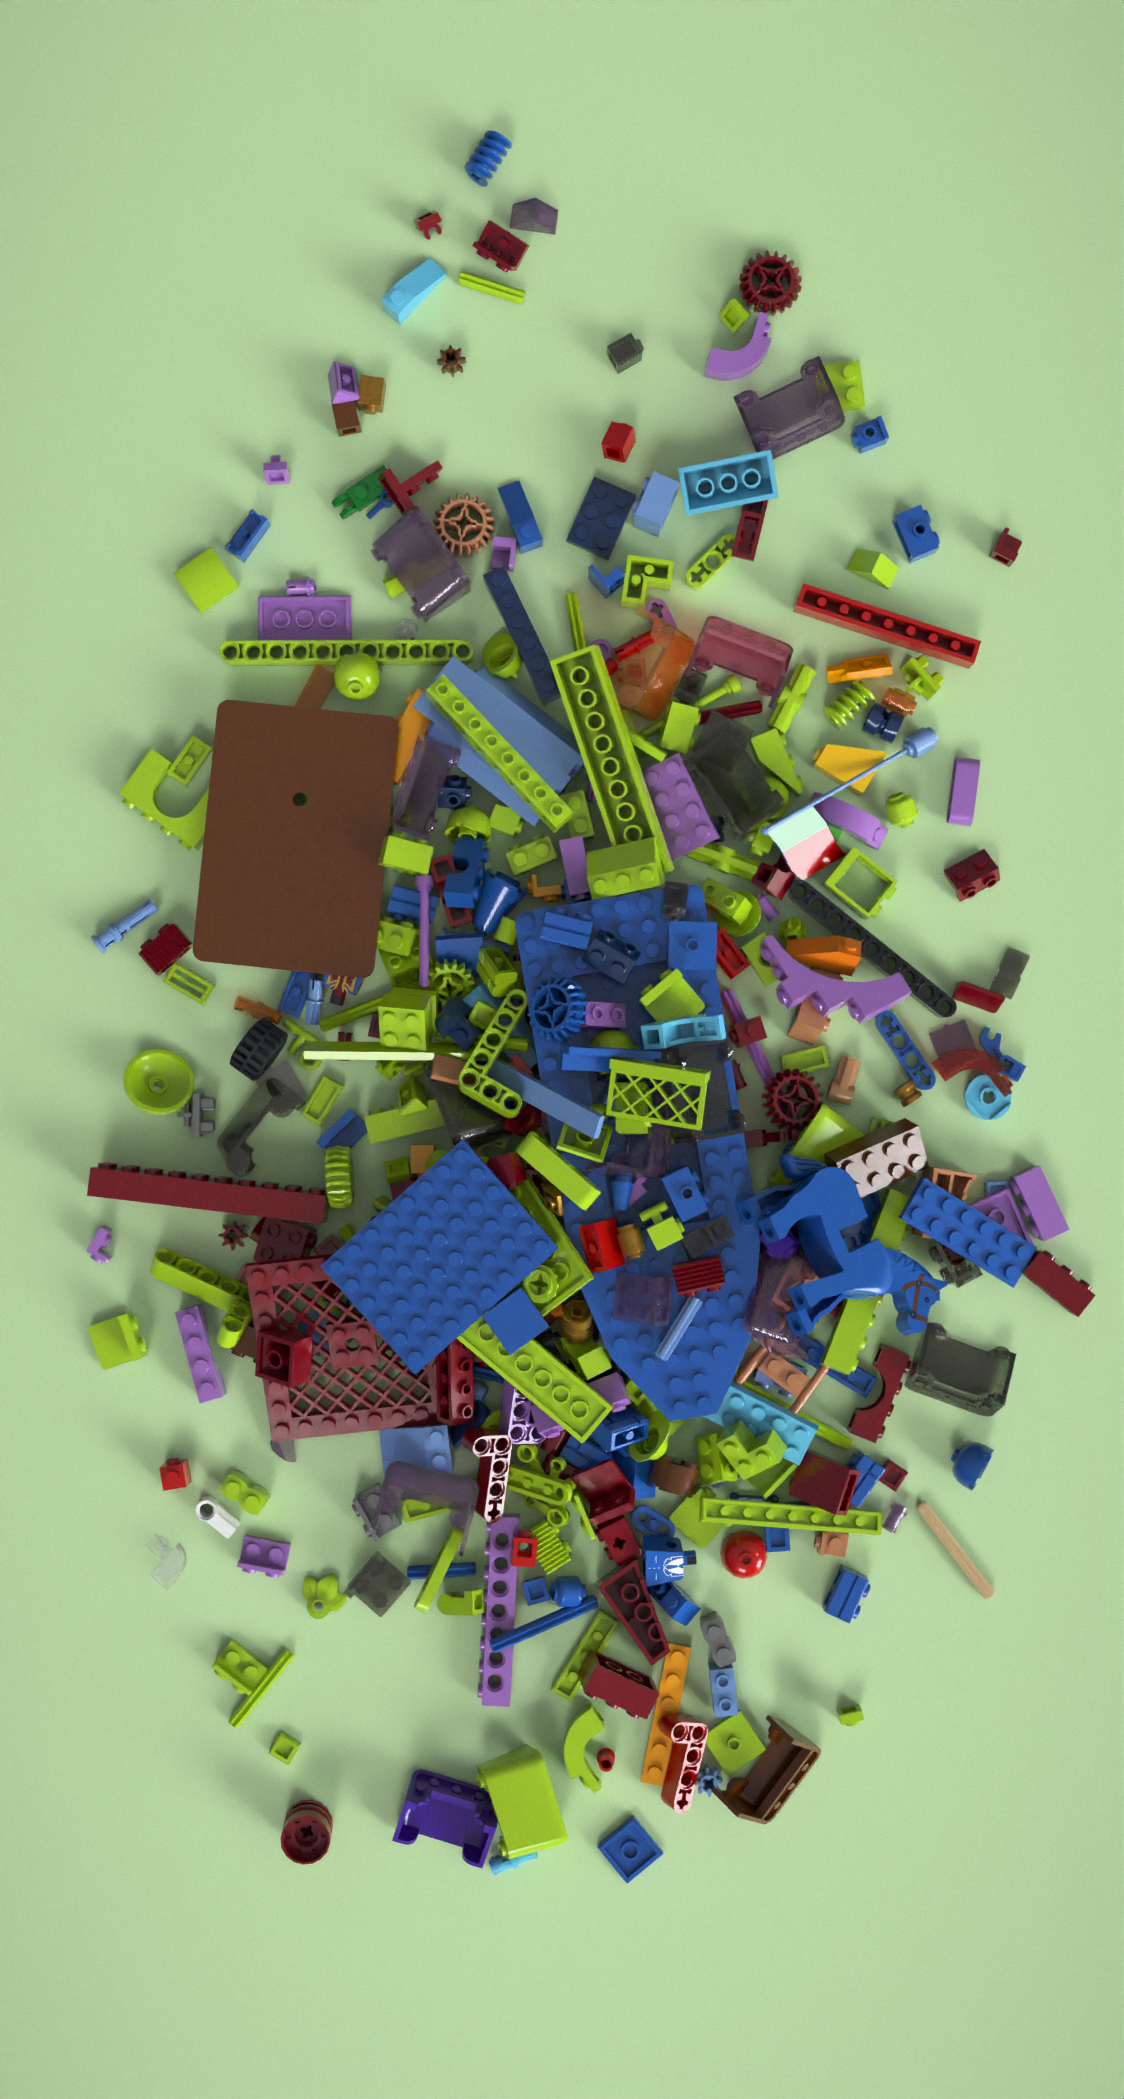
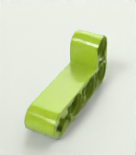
[515,1130,602,1211]

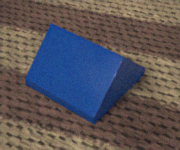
[612,1450,656,1500]

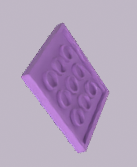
[642,753,720,861]

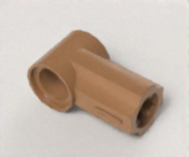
[826,1056,861,1105]

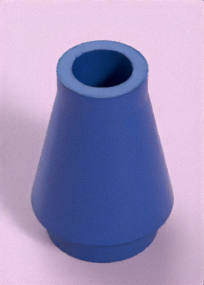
[610,1175,634,1212]

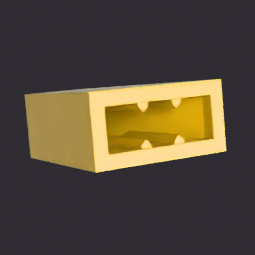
[812,744,887,796]

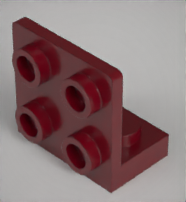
[572,1458,636,1526]

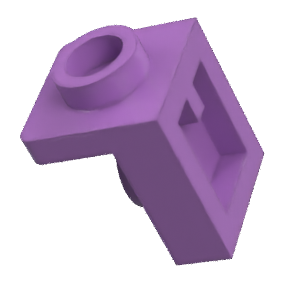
[86,1225,113,1264]

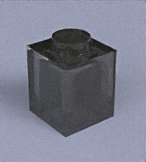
[606,333,644,374]

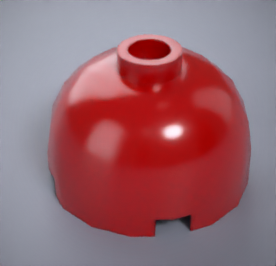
[720,1530,767,1579]

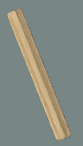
[916,1500,995,1599]

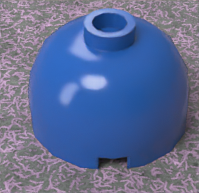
[950,1442,994,1491]

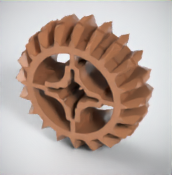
[432,493,495,557]

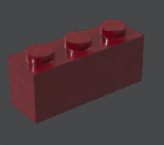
[1022,1250,1096,1317]

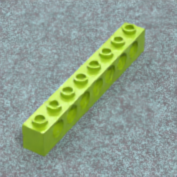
[426,674,573,833]

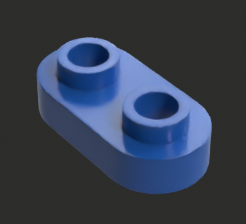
[631,1505,675,1537]

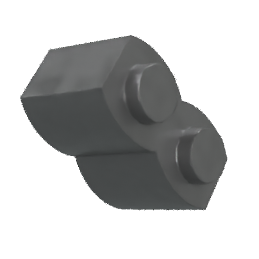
[700,1611,736,1668]

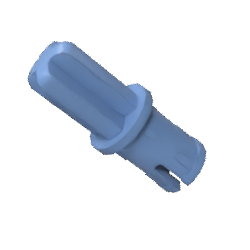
[305,978,324,1025]

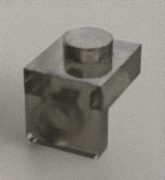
[673,667,707,705]

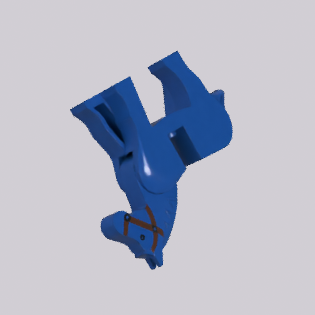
[735,1154,948,1337]

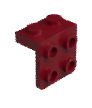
[254,1218,318,1262]

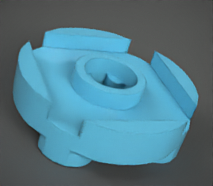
[963,1074,1012,1120]

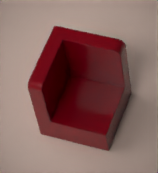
[989,527,1022,567]

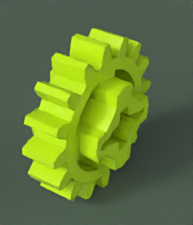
[424,959,474,1007]

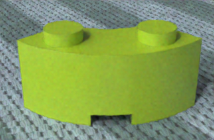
[554,1336,612,1380]

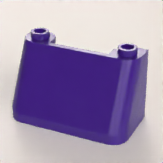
[392,1769,498,1868]

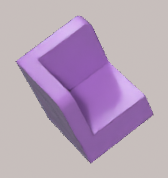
[491,536,517,572]

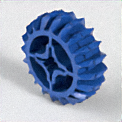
[527,976,589,1042]

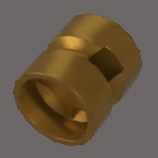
[562,1299,593,1344]

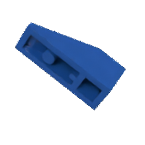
[498,481,543,554]

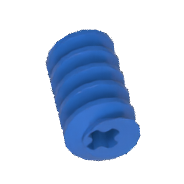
[464,130,512,187]

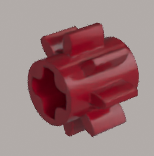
[218,1221,249,1250]

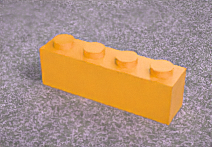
[394,688,432,786]

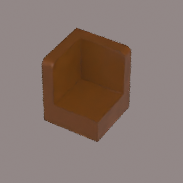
[332,400,362,437]

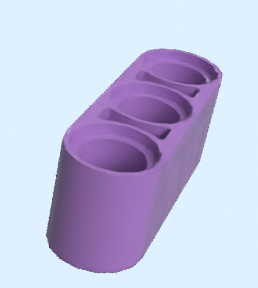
[947,757,980,826]

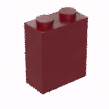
[788,1450,861,1516]

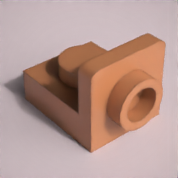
[814,1531,849,1557]

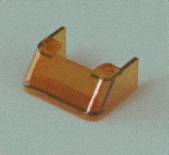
[617,606,695,721]

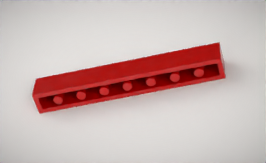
[793,583,981,669]

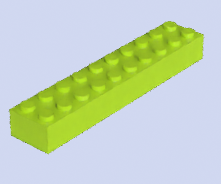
[549,645,675,874]

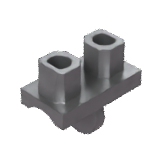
[177,1094,216,1136]

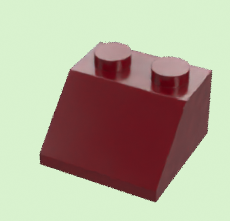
[255,1330,313,1388]

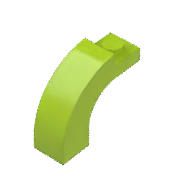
[564,1702,605,1793]

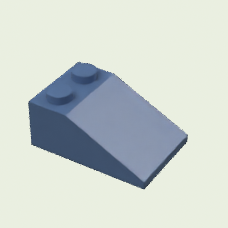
[379,1423,454,1476]

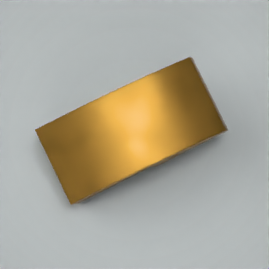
[537,1172,563,1217]

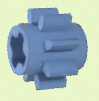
[696,1764,723,1797]

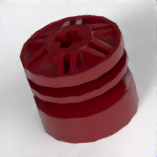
[280,1800,333,1865]

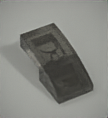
[989,946,1030,999]
[679,1214,735,1260]

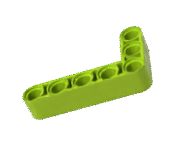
[458,989,528,1118]
[150,1248,253,1348]

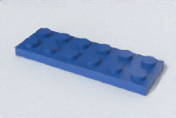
[898,1177,1037,1288]

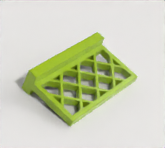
[606,1057,711,1131]

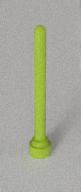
[640,674,742,738]

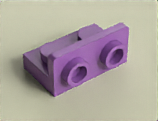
[579,1001,626,1030]
[237,1534,291,1578]

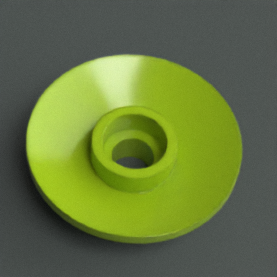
[716,891,761,936]

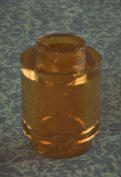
[881,687,917,718]

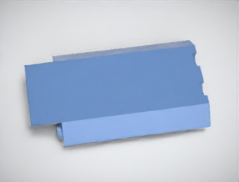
[413,656,585,826]

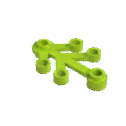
[517,1444,576,1527]

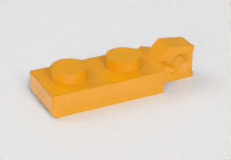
[826,654,892,683]

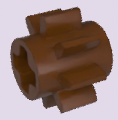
[437,345,466,377]

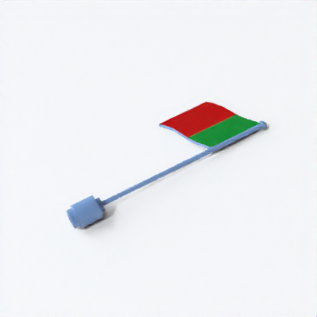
[761,727,938,880]

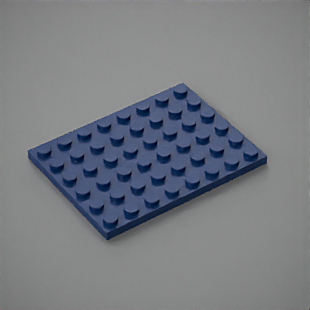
[320,1139,559,1374]

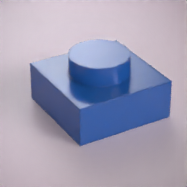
[522,1575,550,1606]

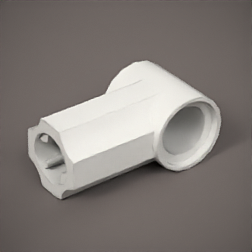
[196,1495,241,1539]

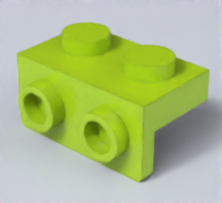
[376,916,420,957]
[696,1433,738,1486]

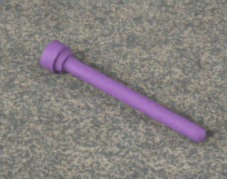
[415,875,434,988]

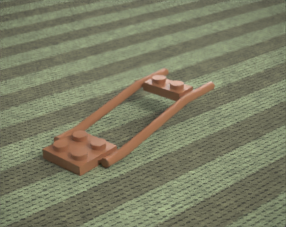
[734,1270,830,1414]

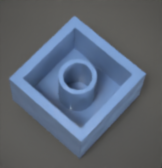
[631,471,679,537]

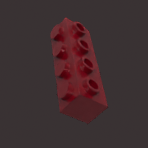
[436,1338,475,1426]

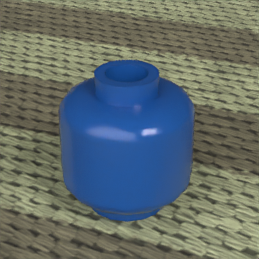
[550,1576,586,1607]

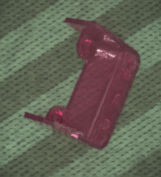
[685,616,794,708]

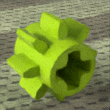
[778,917,807,944]

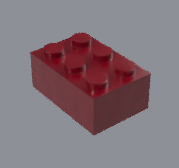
[577,1649,659,1720]

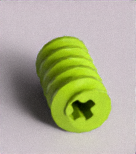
[823,681,876,730]

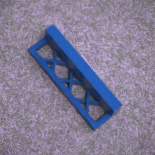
[559,1045,662,1072]

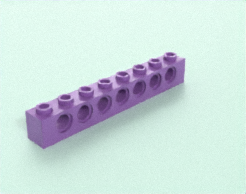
[477,1512,520,1707]

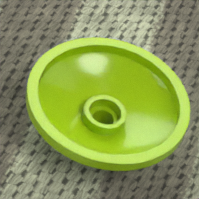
[123,1049,195,1114]

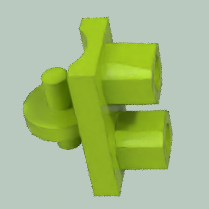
[900,655,944,701]

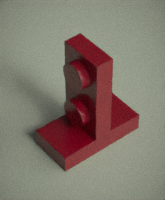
[378,460,443,518]

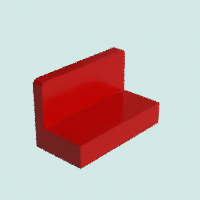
[716,927,751,980]
[578,1218,626,1273]

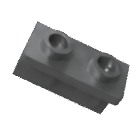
[352,1483,402,1541]

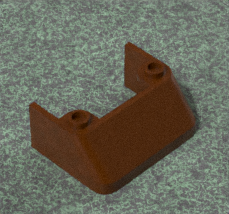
[712,1715,821,1824]

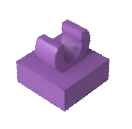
[263,455,290,485]

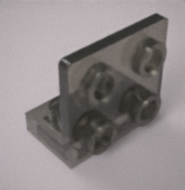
[928,1241,983,1288]
[343,1551,411,1617]

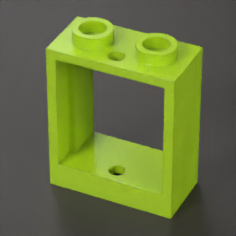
[823,847,898,920]

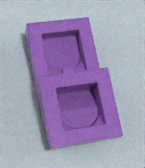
[628,1162,660,1207]

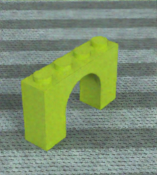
[118,748,209,851]

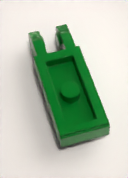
[332,465,387,519]

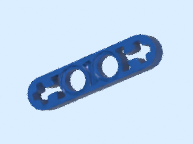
[875,1011,936,1090]

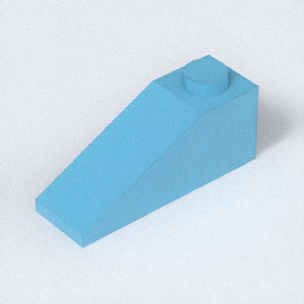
[381,258,447,325]

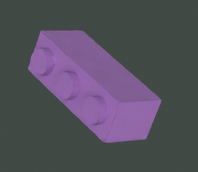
[1009,1165,1070,1241]

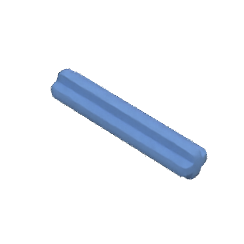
[655,1296,702,1361]

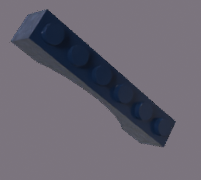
[483,565,561,706]

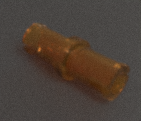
[234,995,283,1025]

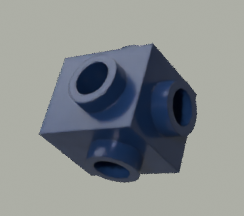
[437,775,472,810]

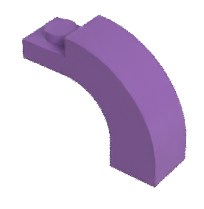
[704,312,772,381]
[809,792,889,850]

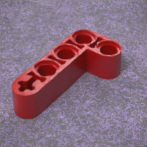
[659,1713,708,1813]

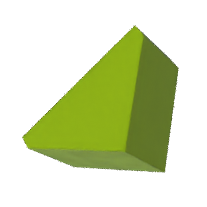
[847,548,898,590]

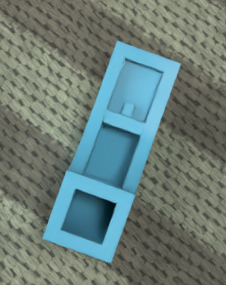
[641,1014,726,1050]

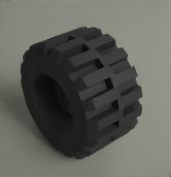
[230,1017,288,1081]

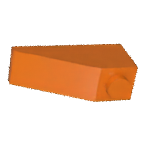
[785,936,862,977]

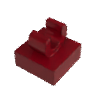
[413,210,442,240]

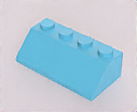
[678,450,779,516]

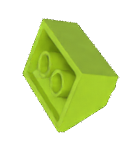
[587,836,666,900]

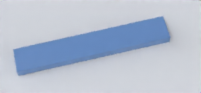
[487,1058,605,1139]

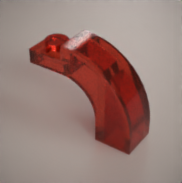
[932,1048,1014,1097]

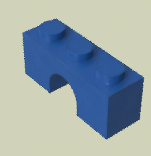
[443,837,490,909]

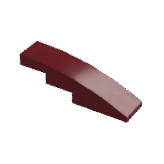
[731,500,768,562]

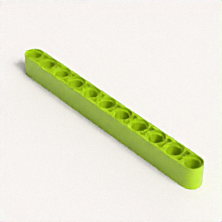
[219,640,474,666]

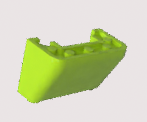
[767,1103,866,1186]
[476,1744,568,1859]

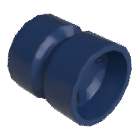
[862,702,904,743]

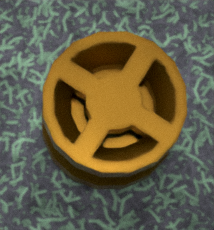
[893,1079,922,1107]

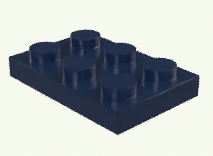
[566,476,637,560]

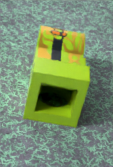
[437,1588,484,1615]

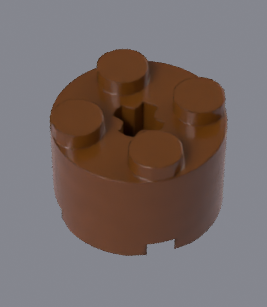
[647,1455,700,1498]

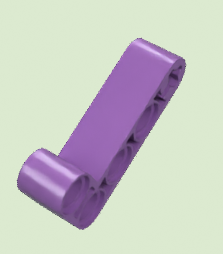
[498,1379,547,1444]

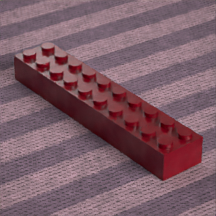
[87,1162,329,1224]

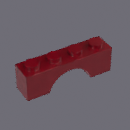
[847,1343,911,1443]

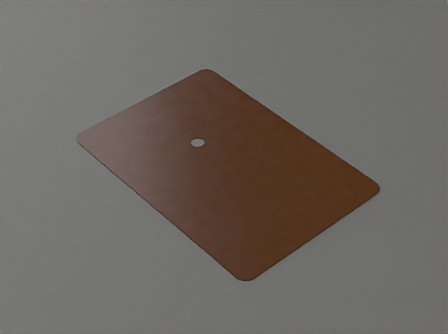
[193,700,399,978]

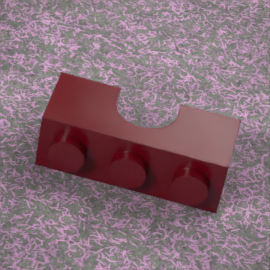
[430,853,473,929]
[751,853,796,900]

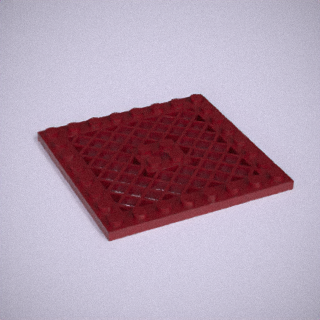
[245,1254,443,1442]

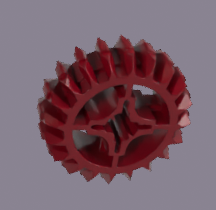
[739,250,802,316]
[761,1068,824,1131]

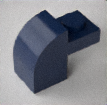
[435,995,481,1051]

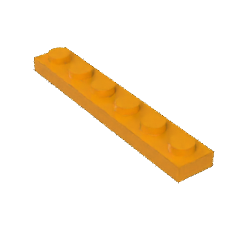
[640,1641,691,1786]

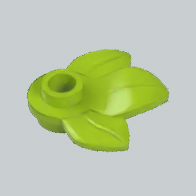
[302,1573,347,1619]

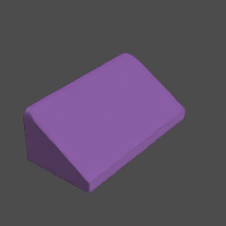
[328,361,359,404]

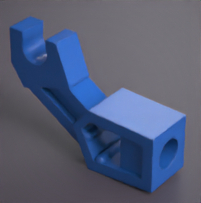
[979,1027,1026,1082]

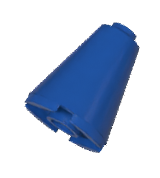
[472,868,529,936]

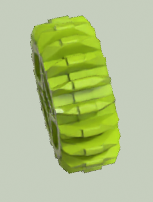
[325,1145,355,1209]

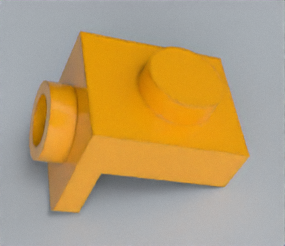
[527,874,562,902]

